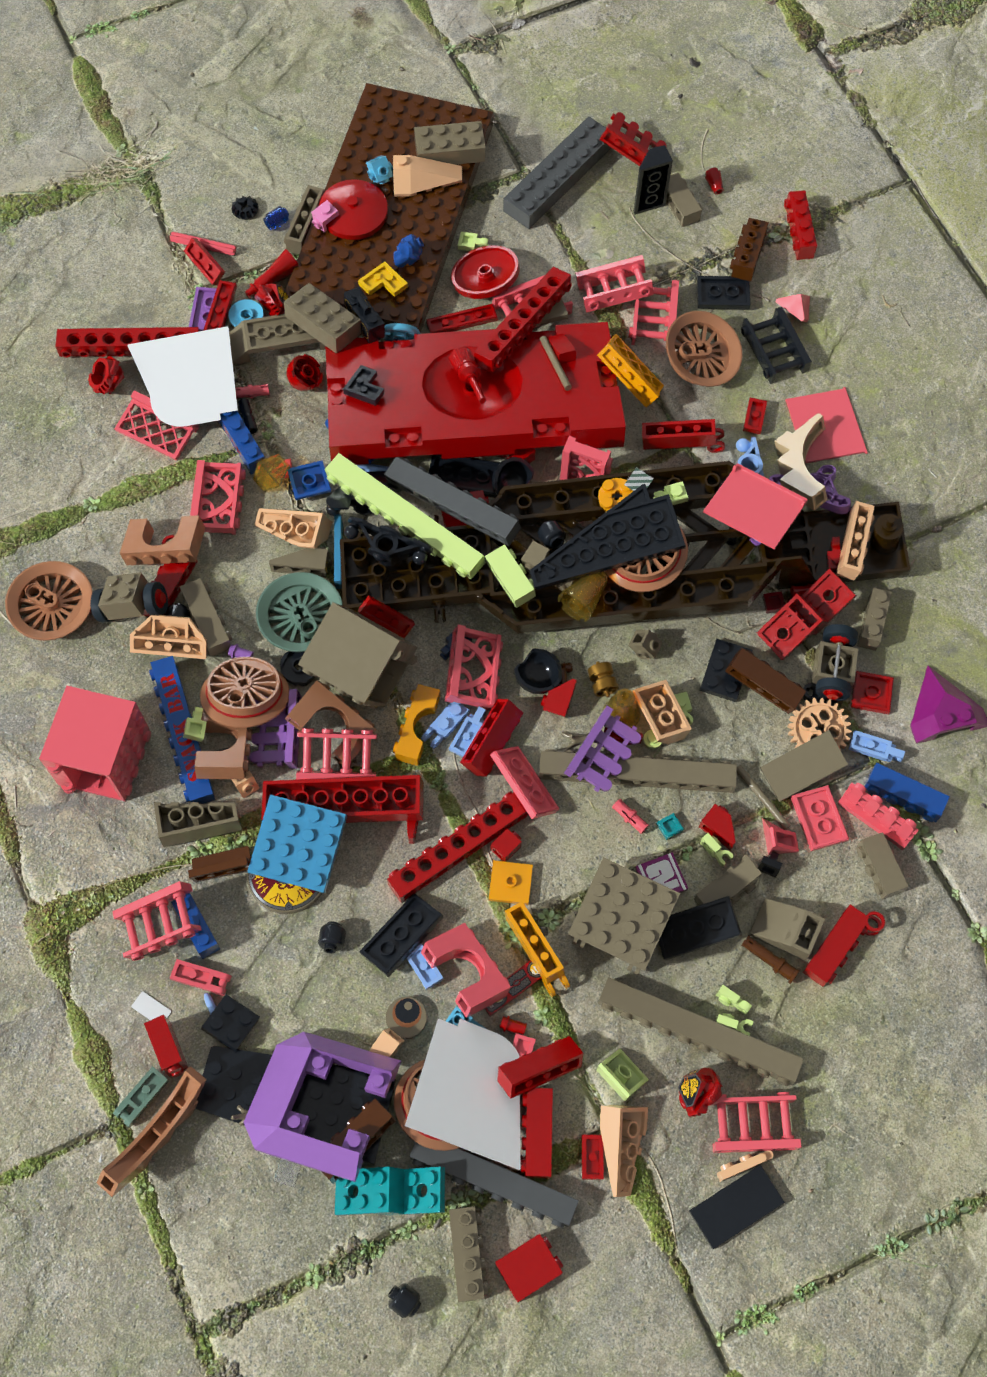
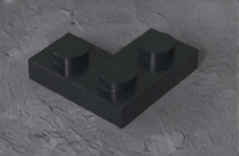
[343,365,384,406]

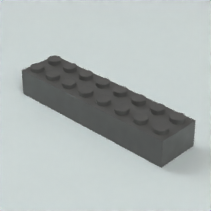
[503,116,612,229]

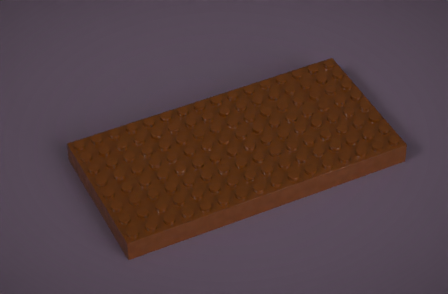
[285,83,493,333]

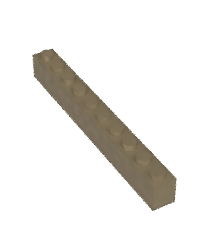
[539,749,737,793]
[598,977,803,1086]

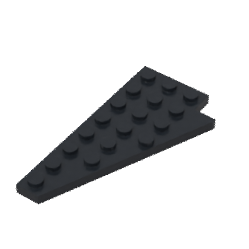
[530,484,686,590]

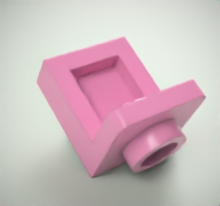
[311,200,339,232]

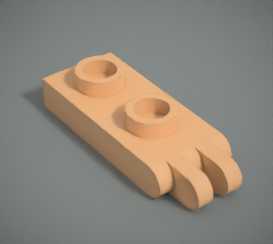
[717,1150,773,1182]

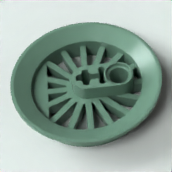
[256,572,343,652]

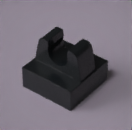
[758,851,783,878]

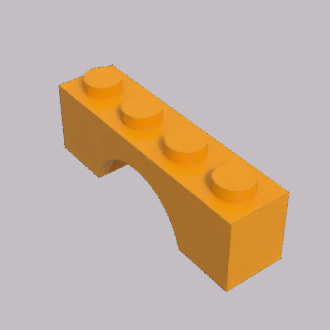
[393,684,441,766]

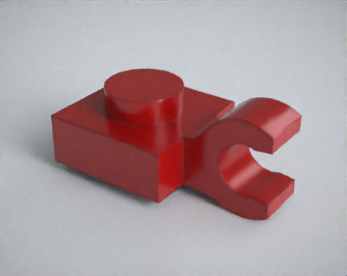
[826,537,841,571]

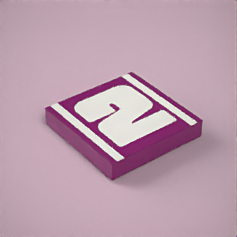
[635,852,688,893]

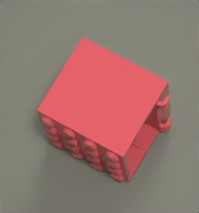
[39,685,151,801]

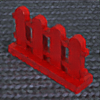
[599,112,666,166]

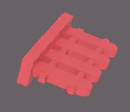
[837,783,919,850]

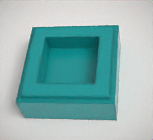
[656,813,684,840]

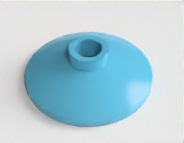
[228,299,264,327]

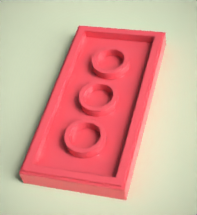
[490,746,559,819]

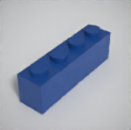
[864,762,950,822]

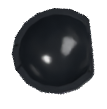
[492,457,534,496]
[514,648,563,694]

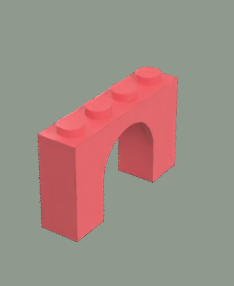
[421,923,511,1018]

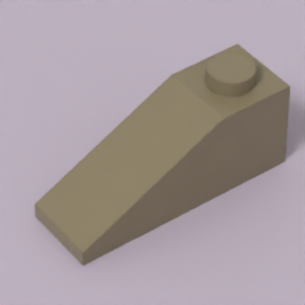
[269,547,329,578]

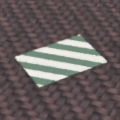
[624,467,654,491]

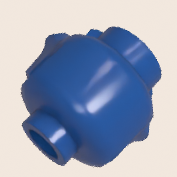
[393,234,424,267]

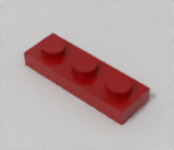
[184,238,225,285]
[358,595,415,638]

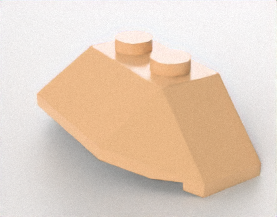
[130,615,207,659]

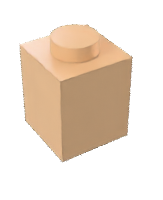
[369,1028,405,1058]

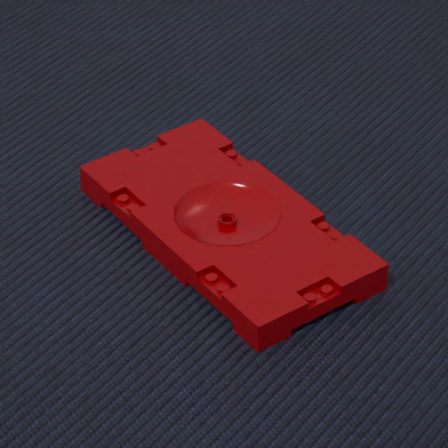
[325,322,626,465]

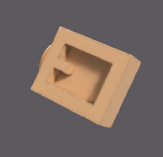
[231,771,259,798]

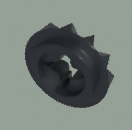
[231,195,259,220]

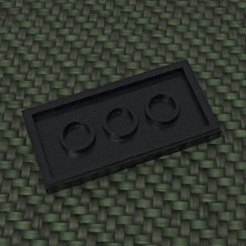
[428,454,500,498]
[359,893,444,977]
[659,896,742,960]
[689,1164,785,1250]

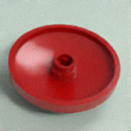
[319,179,388,240]
[451,245,520,299]

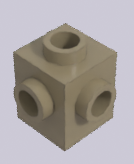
[628,630,662,659]

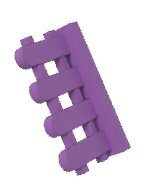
[249,689,302,769]
[564,706,641,792]

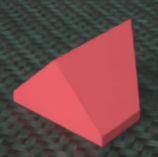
[775,294,810,322]
[762,818,799,855]

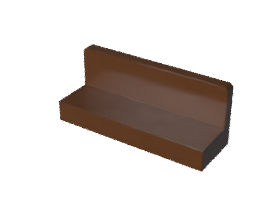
[188,846,251,883]

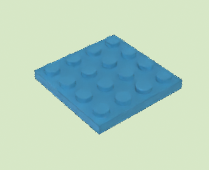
[247,795,347,893]

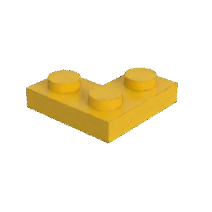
[358,261,408,297]

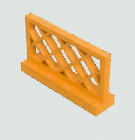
[597,334,664,407]

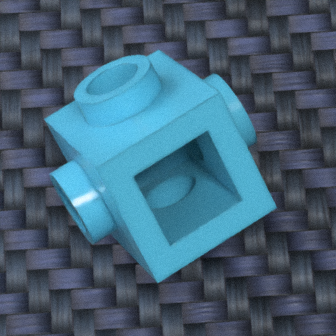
[366,156,393,184]

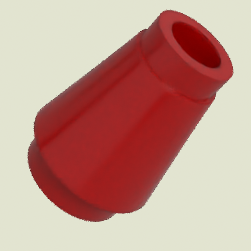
[705,167,724,195]

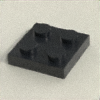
[201,994,260,1052]

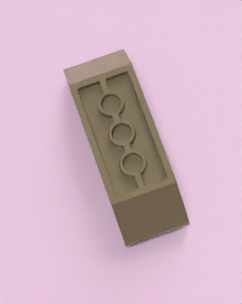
[229,314,325,365]

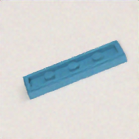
[334,514,343,589]

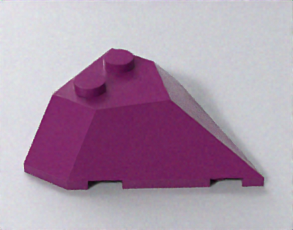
[910,666,987,744]

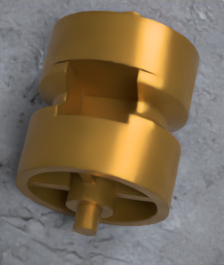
[587,661,619,697]

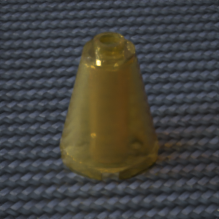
[558,571,608,622]
[603,688,641,728]

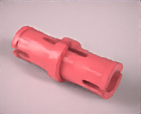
[235,384,270,399]
[612,799,649,834]

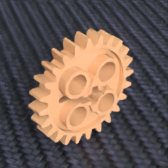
[787,698,852,751]

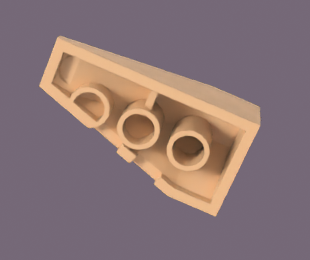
[393,155,462,197]
[254,508,332,549]
[600,1105,648,1197]

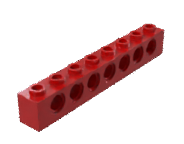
[474,266,572,373]
[55,327,200,358]
[387,791,529,903]

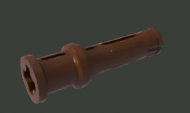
[741,935,801,985]

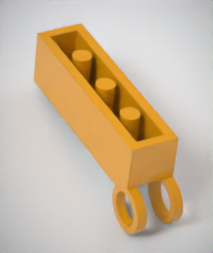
[505,901,570,997]

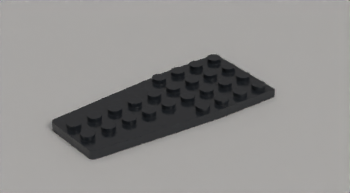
[196,1046,396,1165]

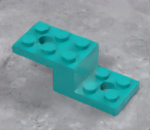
[335,1167,445,1216]

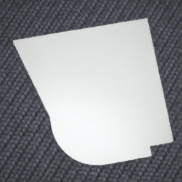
[128,326,238,427]
[405,1019,521,1170]

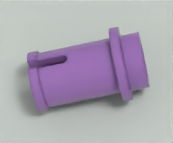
[228,644,254,659]

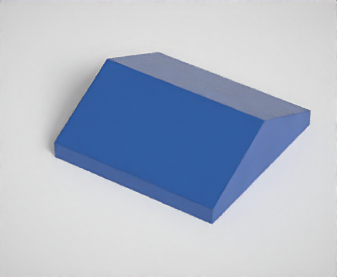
[287,460,331,500]

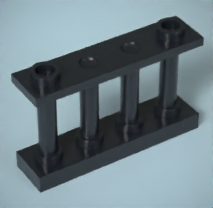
[741,306,812,384]

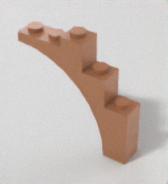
[96,1066,206,1197]

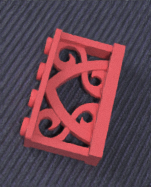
[560,436,613,480]
[190,460,246,535]
[445,624,503,710]

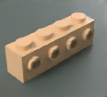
[836,501,874,581]

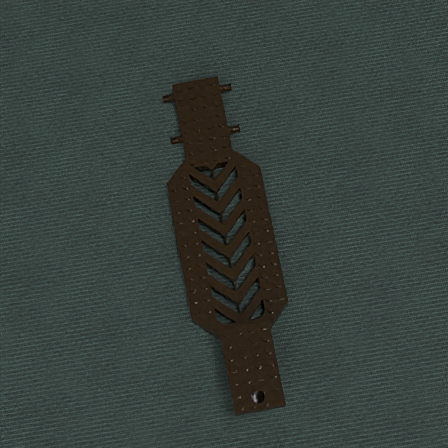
[340,461,911,634]

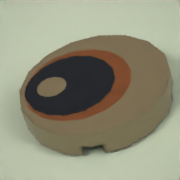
[386,997,427,1039]

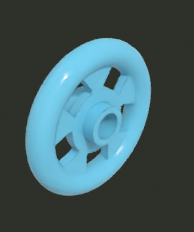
[382,323,421,341]

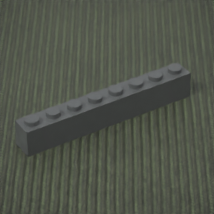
[384,457,521,546]
[409,1142,579,1229]

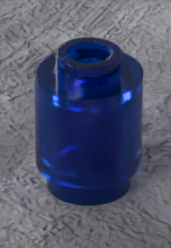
[263,206,289,230]

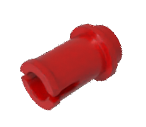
[500,1016,527,1035]

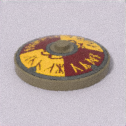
[247,856,322,914]

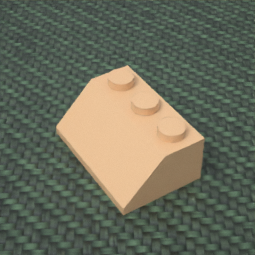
[632,680,692,745]

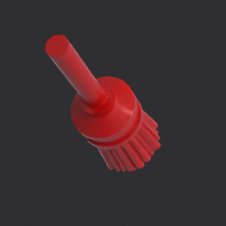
[449,346,486,404]

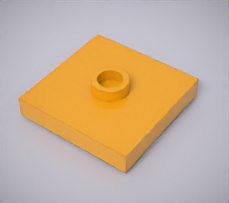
[489,860,533,905]

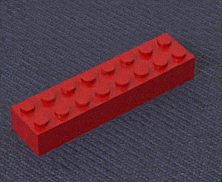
[261,775,424,823]

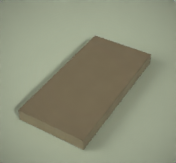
[760,730,848,802]

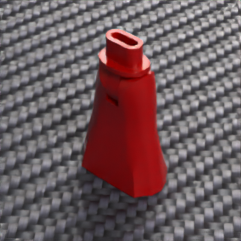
[245,249,298,299]

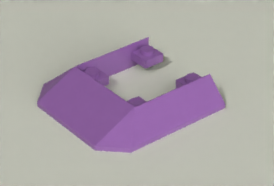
[244,1032,401,1182]

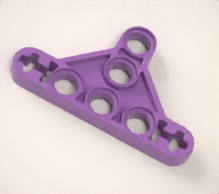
[769,465,851,514]

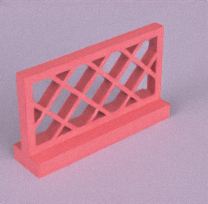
[114,390,199,461]

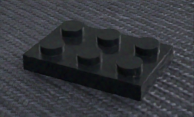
[697,276,751,309]
[699,638,753,702]

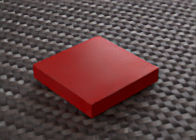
[851,671,894,715]

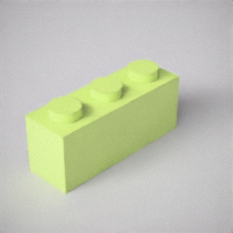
[485,544,536,608]

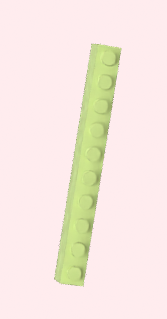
[324,453,485,579]

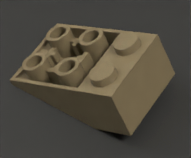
[749,898,825,960]

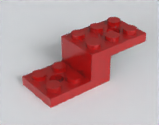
[757,569,857,660]

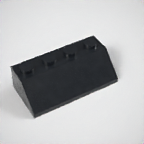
[633,145,673,215]

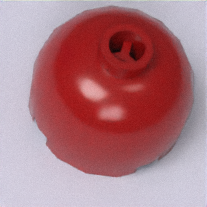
[286,354,323,391]

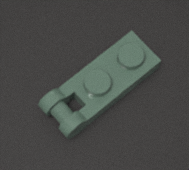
[113,1066,169,1128]

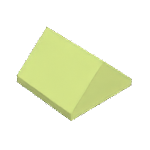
[596,1049,649,1102]

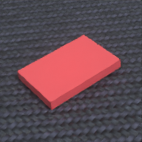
[790,785,849,852]

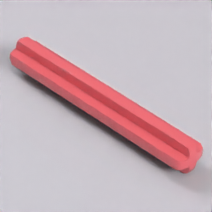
[170,231,236,256]

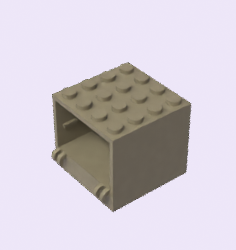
[298,602,418,708]
[568,857,680,975]

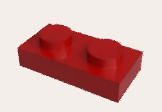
[743,397,767,434]
[582,1135,604,1180]

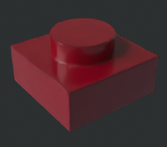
[762,591,785,614]

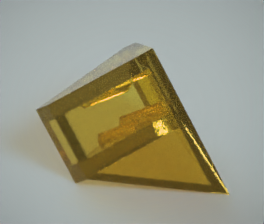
[253,454,290,492]

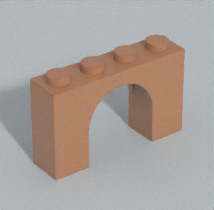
[120,515,205,566]
[285,680,377,766]
[195,710,252,779]

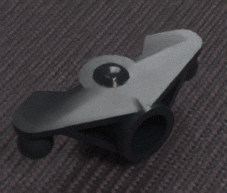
[326,471,402,516]
[344,517,433,567]

